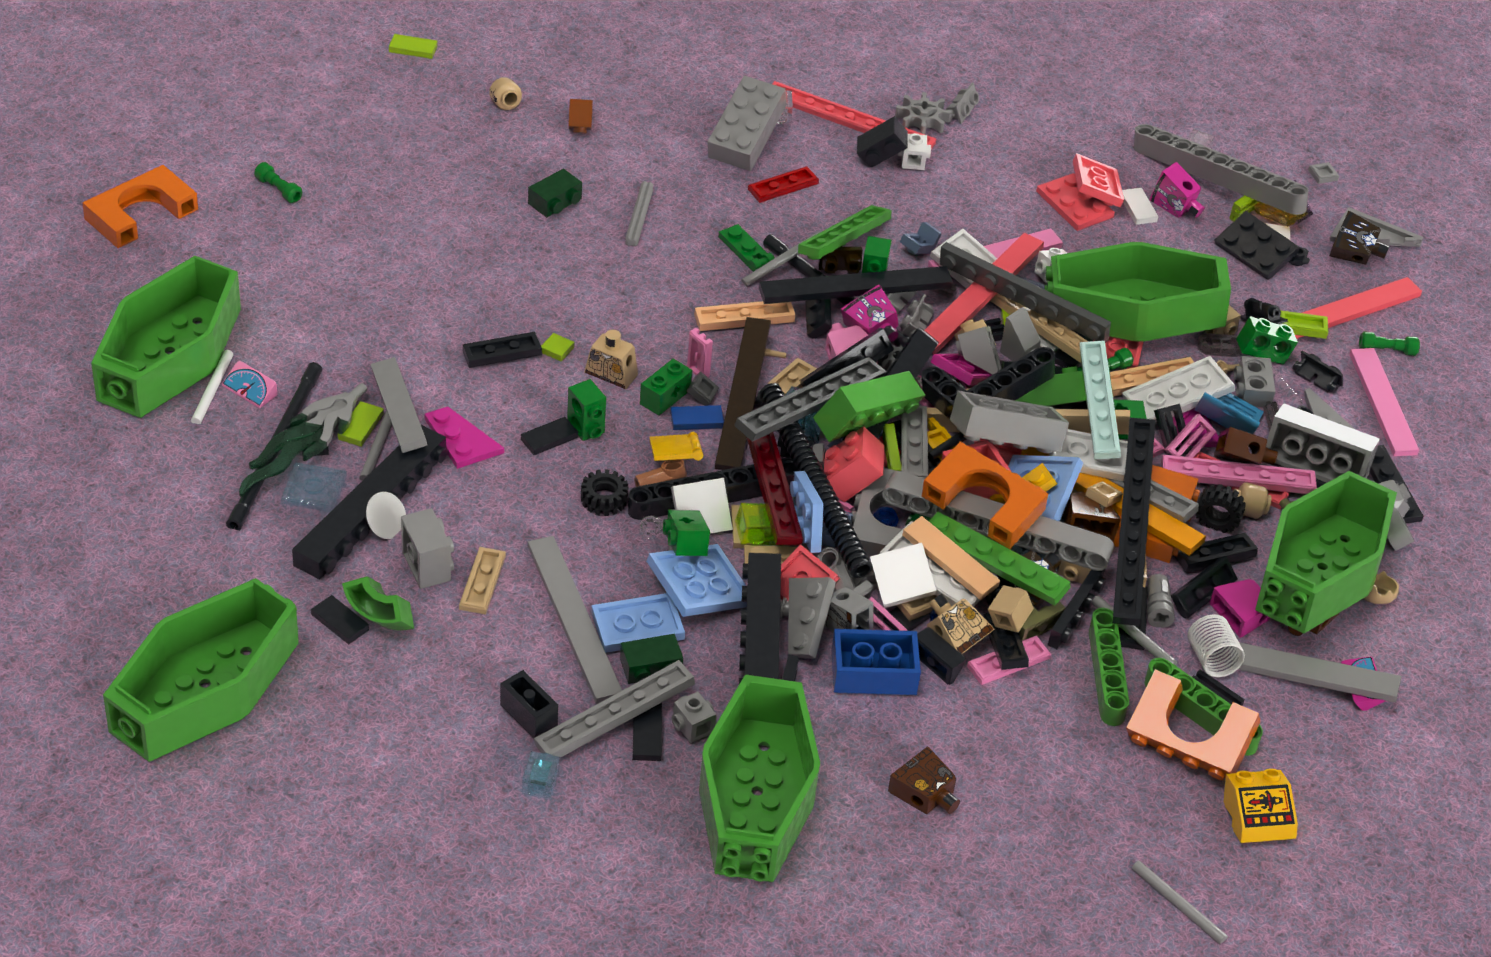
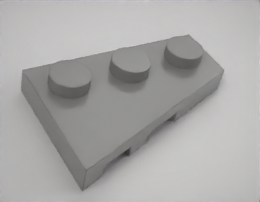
[788,577,836,658]

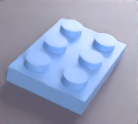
[790,471,823,553]
[591,593,685,653]

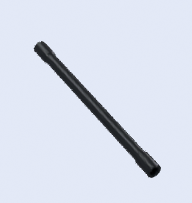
[763,234,910,347]
[226,362,322,531]

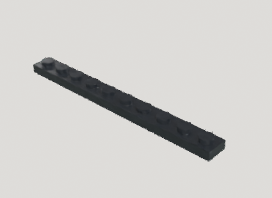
[1112,418,1156,626]

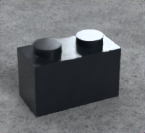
[857,116,908,167]
[500,670,558,738]

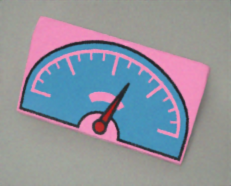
[222,361,277,408]

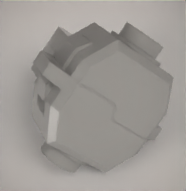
[1379,480,1415,551]

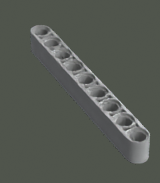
[1134,124,1309,215]
[882,471,1114,571]

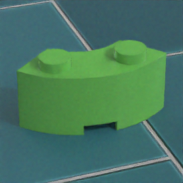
[342,576,414,630]

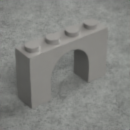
[851,468,902,559]

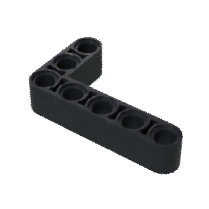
[921,347,1055,419]

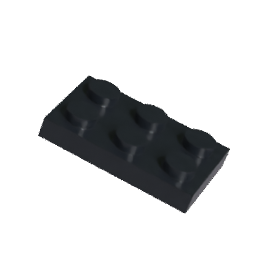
[1214,211,1299,280]

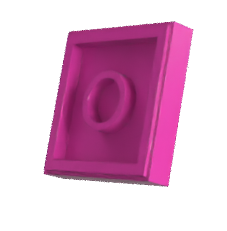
[931,353,992,386]

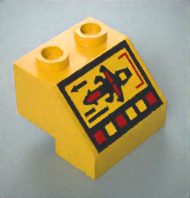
[1223,769,1298,843]

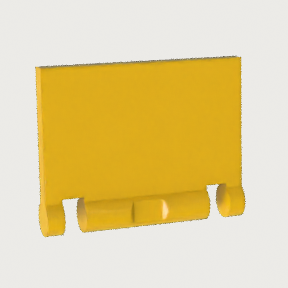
[649,431,703,461]

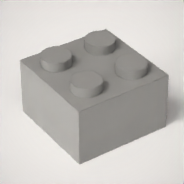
[401,508,454,589]

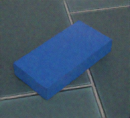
[670,405,724,430]

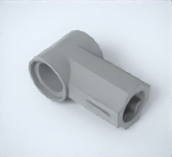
[817,547,856,593]

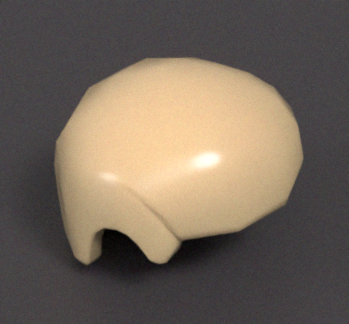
[1363,571,1399,604]

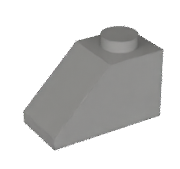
[1000,307,1041,361]
[956,326,1002,375]

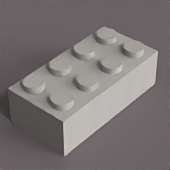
[707,75,786,171]
[950,391,1069,453]
[1266,403,1380,483]

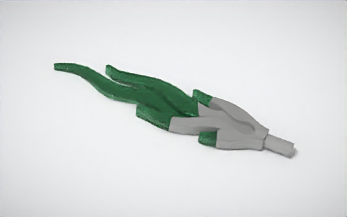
[239,383,367,497]

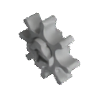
[895,92,952,134]

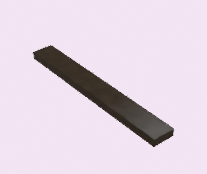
[715,317,771,470]

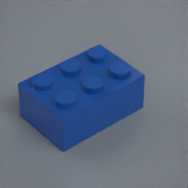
[831,629,921,695]

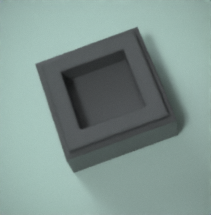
[687,372,719,406]

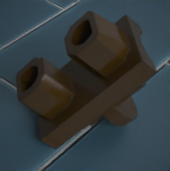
[818,246,863,273]

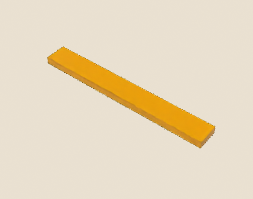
[1021,446,1206,556]

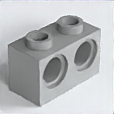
[1234,356,1275,408]

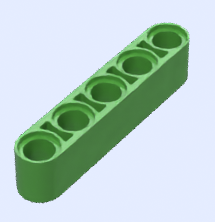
[1089,608,1129,726]
[1144,658,1263,756]

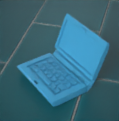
[1194,392,1264,434]

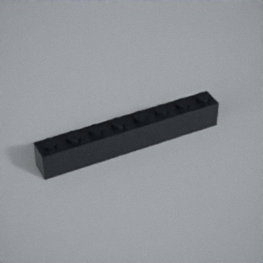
[292,425,448,580]

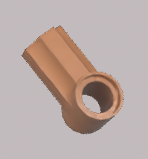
[634,459,687,487]

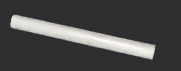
[191,350,233,424]

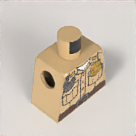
[584,330,638,389]
[927,593,995,654]

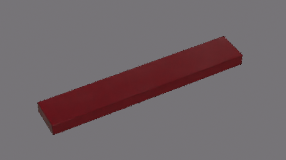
[747,432,803,545]

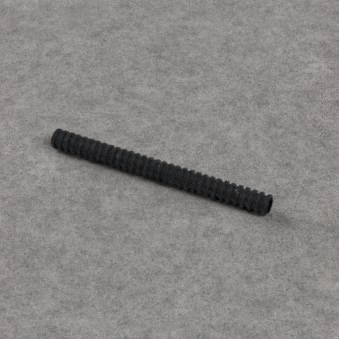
[759,383,873,578]

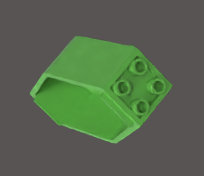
[1044,242,1231,341]
[91,256,241,418]
[1255,471,1397,633]
[103,578,299,762]
[699,675,820,882]

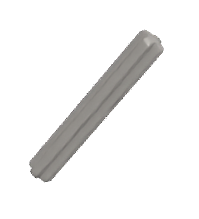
[625,181,653,246]

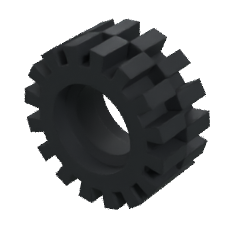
[581,469,629,516]
[1195,484,1246,533]

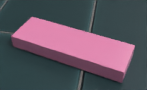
[967,635,1051,685]

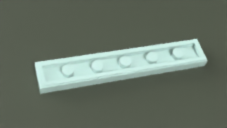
[1079,341,1121,460]

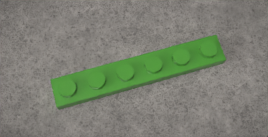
[798,205,892,260]
[929,512,1071,606]

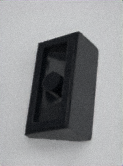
[917,627,966,685]

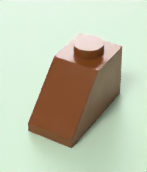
[569,99,593,134]

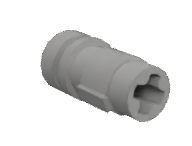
[1147,574,1175,628]

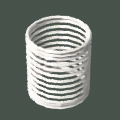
[1187,614,1245,677]

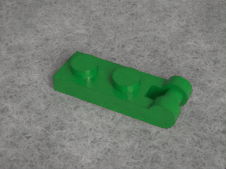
[718,224,775,272]

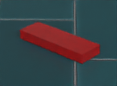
[748,166,819,203]

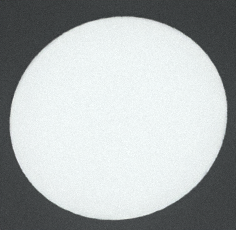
[366,492,406,539]

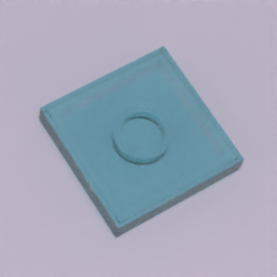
[281,462,347,512]

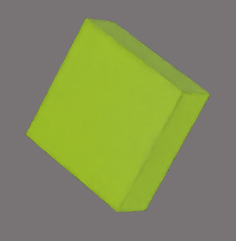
[541,333,575,362]

